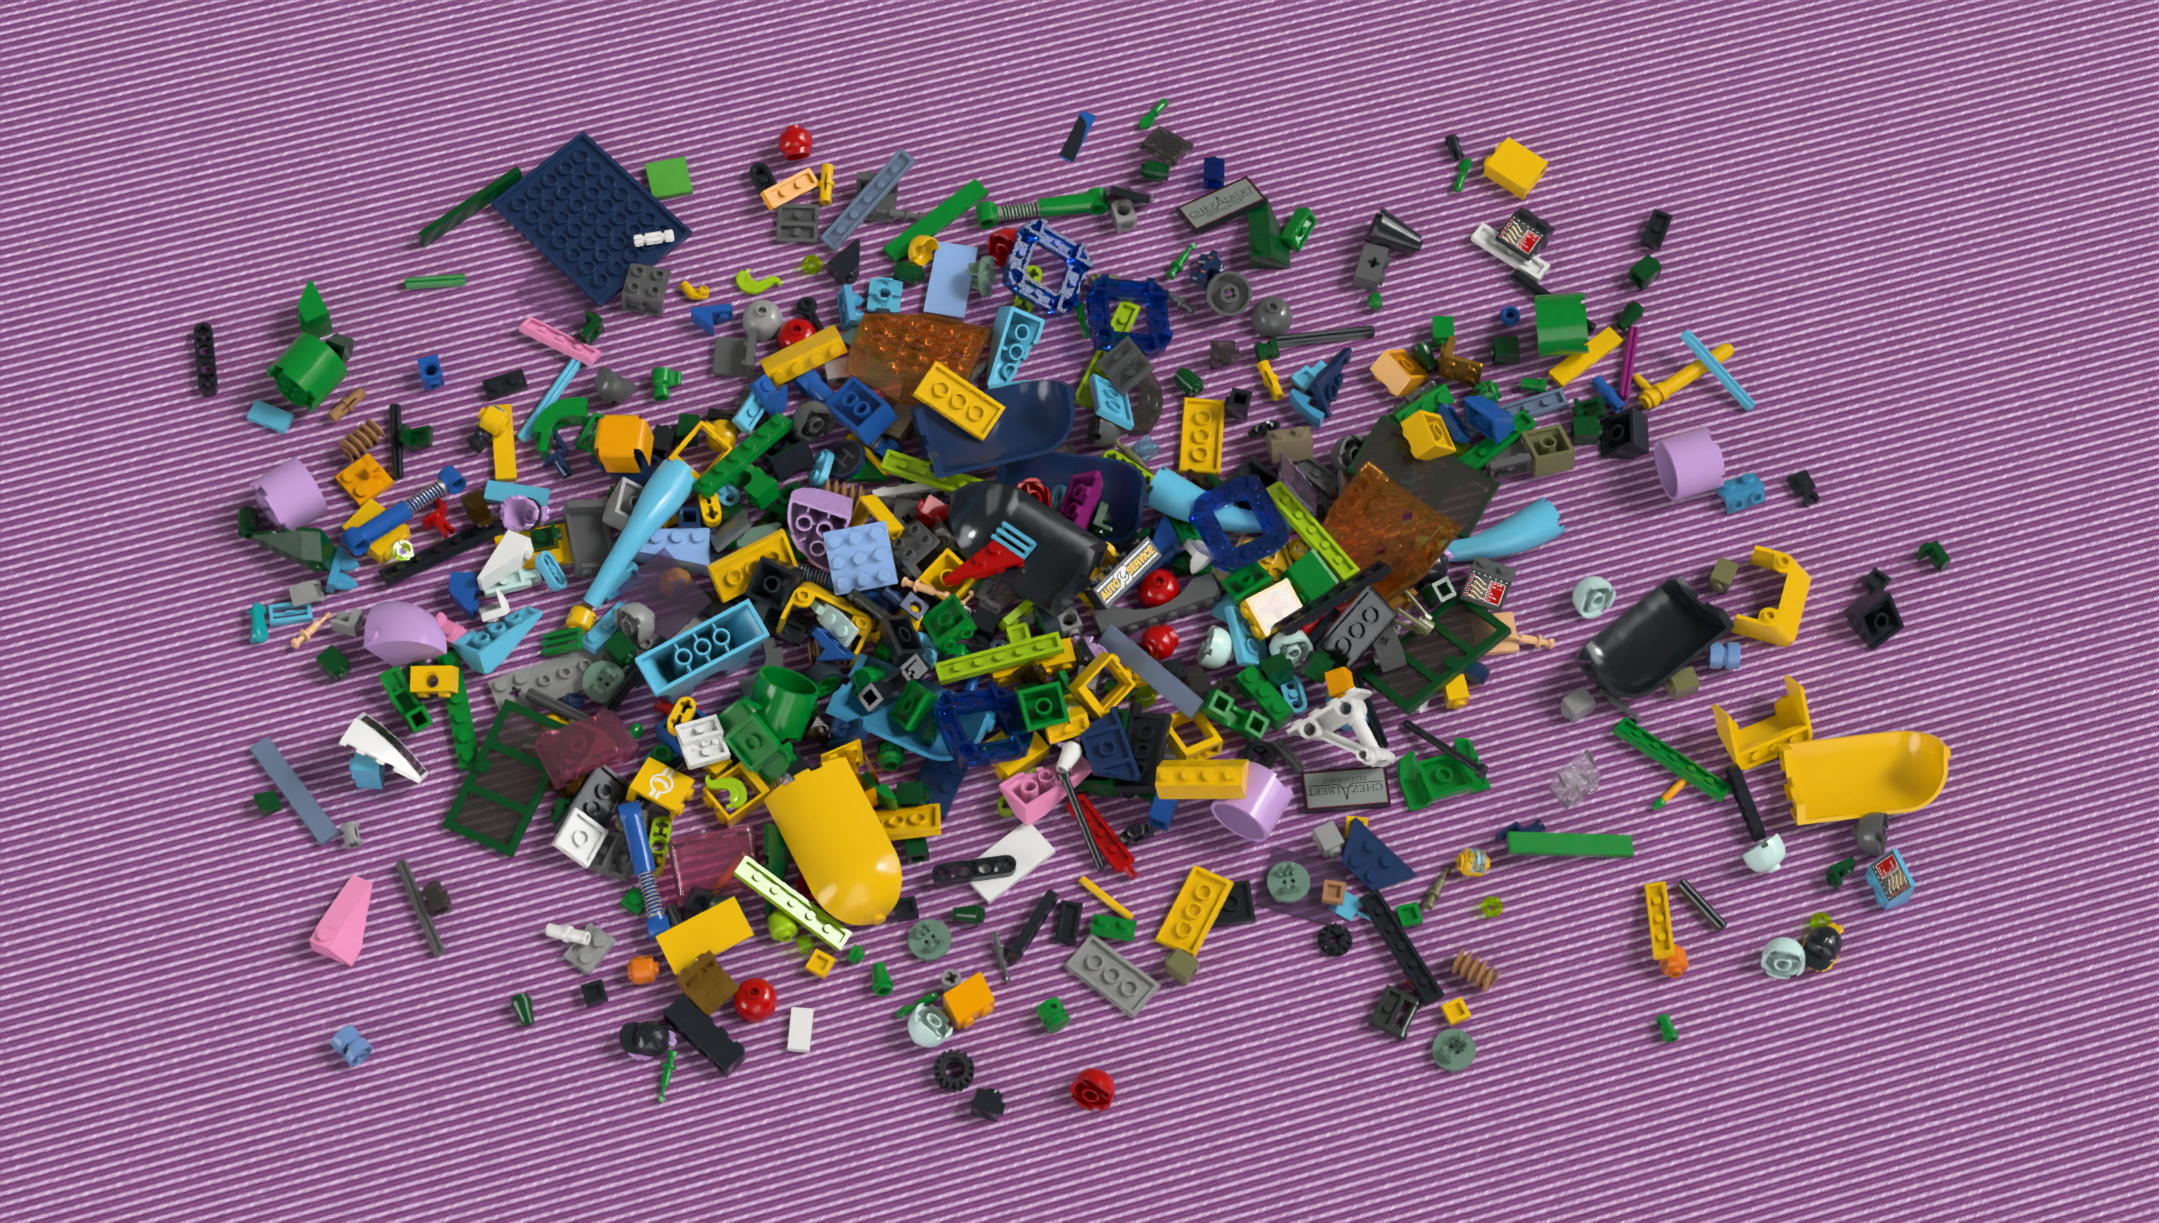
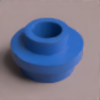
[1500,306,1520,326]

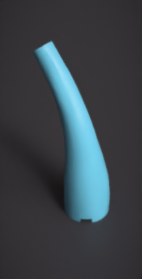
[583,459,697,608]
[1145,466,1313,533]
[1394,497,1565,562]

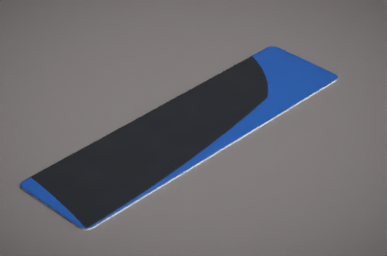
[1059,111,1096,162]

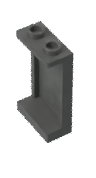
[562,499,613,579]

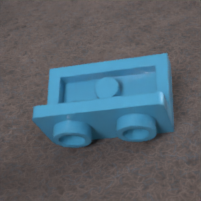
[1716,472,1766,514]

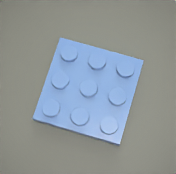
[823,520,898,595]

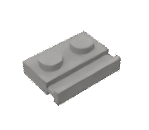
[563,922,616,976]

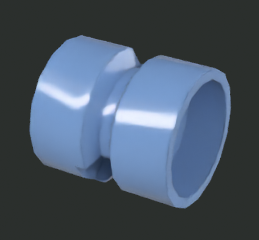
[1706,642,1741,669]
[331,1024,373,1067]

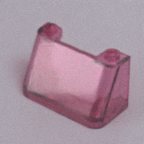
[534,708,640,790]
[667,825,760,905]

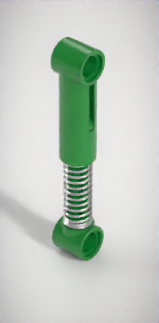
[975,187,1109,229]

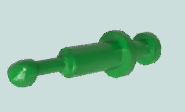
[1165,242,1196,280]
[658,1050,678,1103]

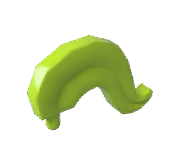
[736,268,782,295]
[705,775,747,809]

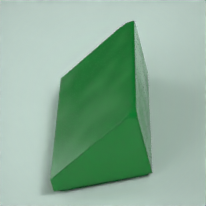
[1280,207,1318,252]

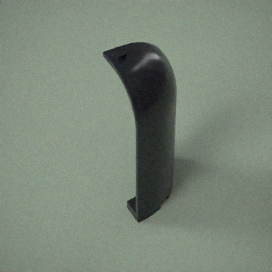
[948,481,1109,618]
[1575,575,1735,698]

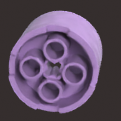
[1654,427,1725,501]
[250,457,328,533]
[1211,761,1293,842]

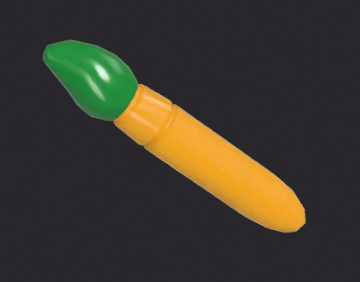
[1652,778,1688,811]

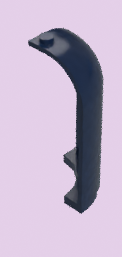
[910,380,1076,479]
[996,451,1149,545]

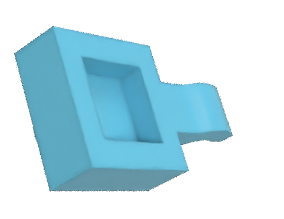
[1291,360,1327,394]

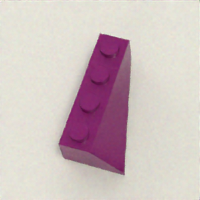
[1058,470,1103,530]

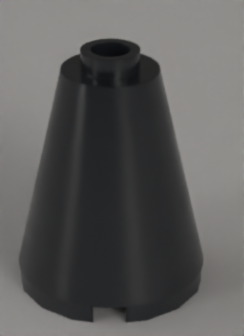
[1364,207,1424,254]

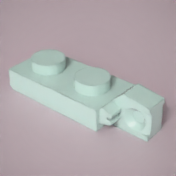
[484,567,542,598]
[810,600,860,647]

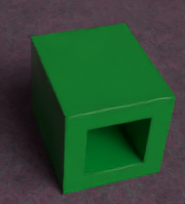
[1431,316,1454,349]

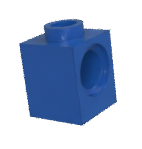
[417,354,445,390]

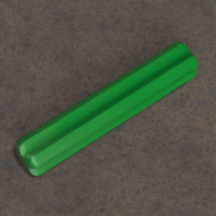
[404,274,466,289]

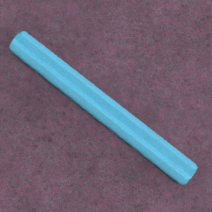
[1680,329,1756,411]
[517,358,581,442]

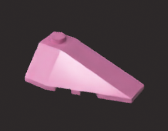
[999,756,1092,826]
[309,875,373,967]

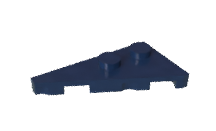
[1311,348,1352,418]

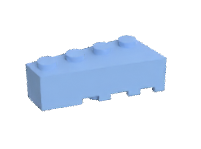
[632,528,711,577]

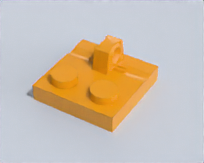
[335,453,395,508]

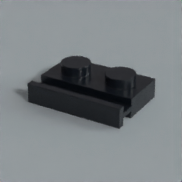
[763,606,810,647]

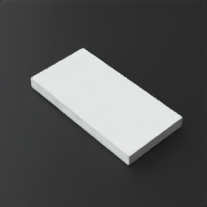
[961,823,1056,904]

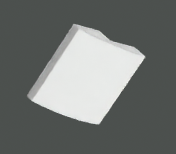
[675,714,731,770]

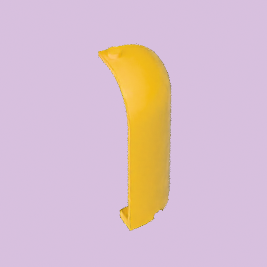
[1778,731,1951,825]
[764,757,902,925]

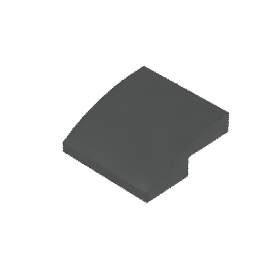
[777,203,819,243]
[1097,336,1155,395]
[710,508,753,553]
[587,830,634,882]

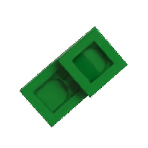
[861,771,899,811]

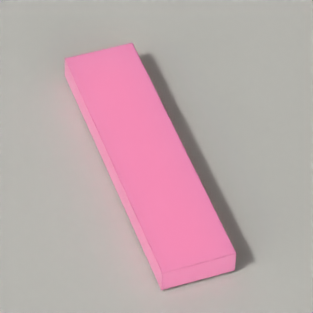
[519,316,601,366]

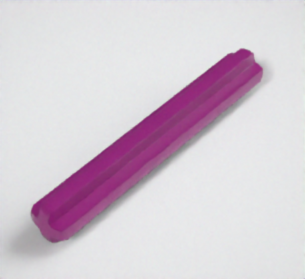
[1618,326,1639,400]

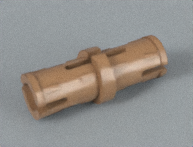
[327,386,367,423]

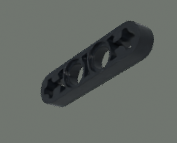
[193,322,219,398]
[1725,764,1766,842]
[932,855,1016,886]
[1007,889,1060,964]

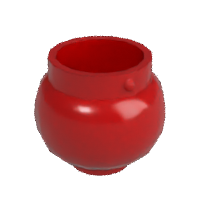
[779,125,812,161]
[1140,624,1179,661]

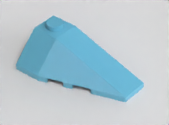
[986,306,1045,385]
[452,606,543,674]

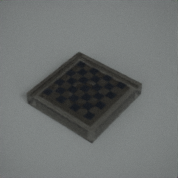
[1140,126,1194,167]

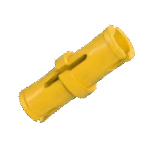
[818,163,835,206]
[1257,360,1285,401]

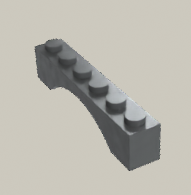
[1092,573,1221,638]

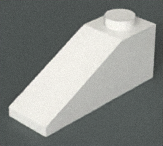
[477,530,534,591]

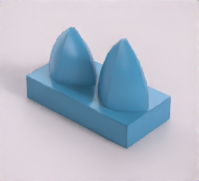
[836,284,871,331]
[326,546,359,594]

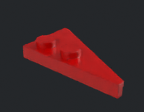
[943,540,1024,587]

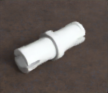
[545,923,591,945]

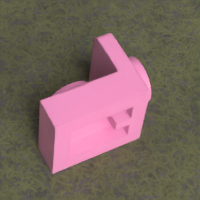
[435,612,466,647]

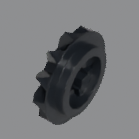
[1248,420,1281,438]
[1243,740,1277,770]
[1120,823,1155,845]
[1317,922,1353,957]

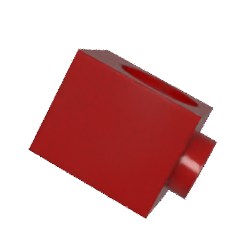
[914,494,949,530]

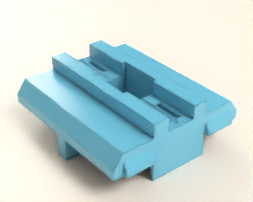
[867,277,903,315]

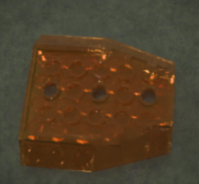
[845,313,993,406]
[1322,461,1463,606]

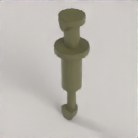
[1113,438,1153,474]
[1423,867,1451,910]

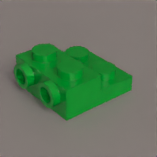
[921,593,977,653]

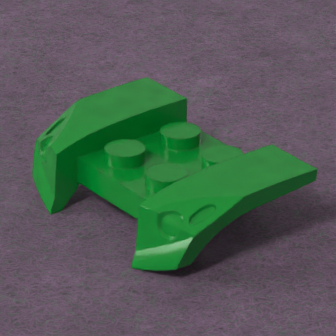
[717,695,797,785]
[1397,738,1491,812]

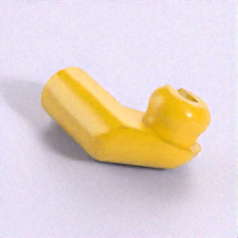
[679,281,710,300]

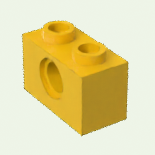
[410,665,459,698]

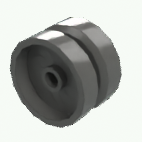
[1205,271,1252,316]

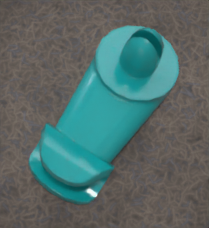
[247,602,269,643]

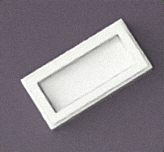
[787,1007,814,1053]

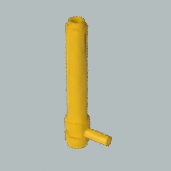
[1632,343,1734,410]

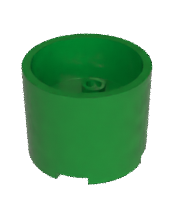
[1535,292,1589,357]
[267,332,348,412]
[748,666,820,742]

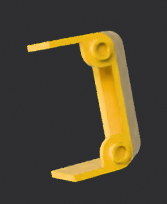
[1731,545,1811,647]
[776,581,877,669]
[1712,674,1813,770]

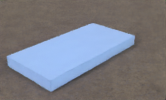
[923,241,978,321]

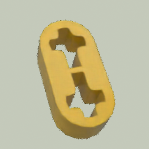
[699,492,722,527]
[667,696,696,736]

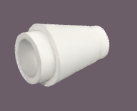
[1056,741,1083,773]

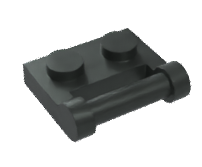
[847,588,891,622]
[1369,984,1423,1041]

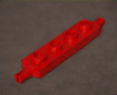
[1066,794,1139,880]

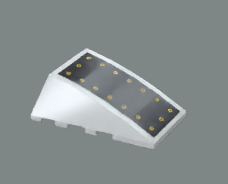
[339,712,429,783]

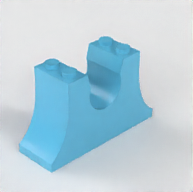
[634,598,770,704]

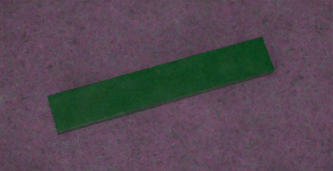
[418,166,522,248]

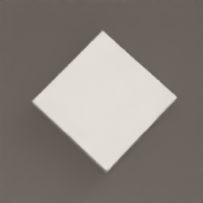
[552,807,609,868]

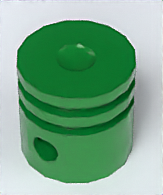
[1036,997,1071,1034]

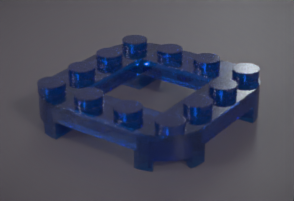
[1002,219,1093,317]
[1086,274,1173,356]
[1188,475,1289,574]
[933,682,1034,768]

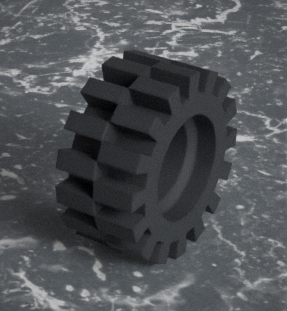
[934,1049,974,1093]

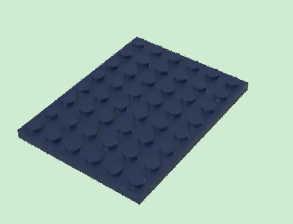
[491,131,692,308]

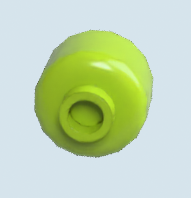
[767,909,798,943]

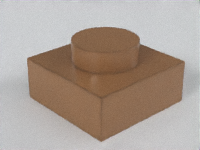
[1321,879,1346,906]

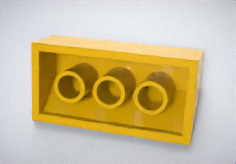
[1155,759,1249,799]

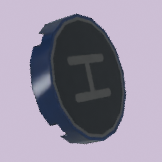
[830,439,866,480]

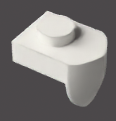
[1184,539,1213,574]
[478,589,510,623]

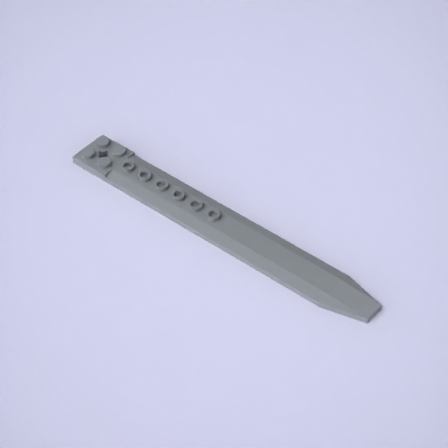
[488,579,810,720]

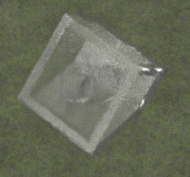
[1550,749,1602,809]

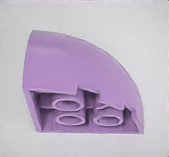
[787,488,853,573]
[363,601,447,666]

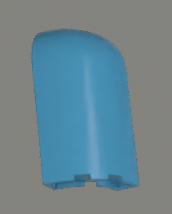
[825,653,996,761]

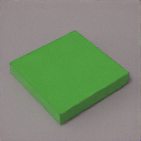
[645,156,693,200]

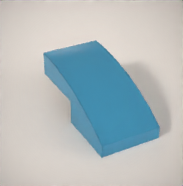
[1289,388,1325,429]

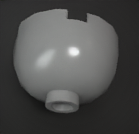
[742,299,784,342]
[614,602,655,646]

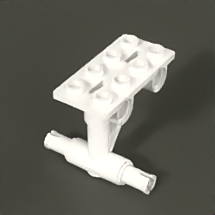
[1286,687,1395,767]

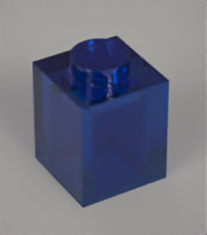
[1203,157,1224,190]

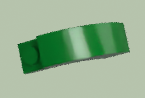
[533,397,589,460]
[378,665,433,734]

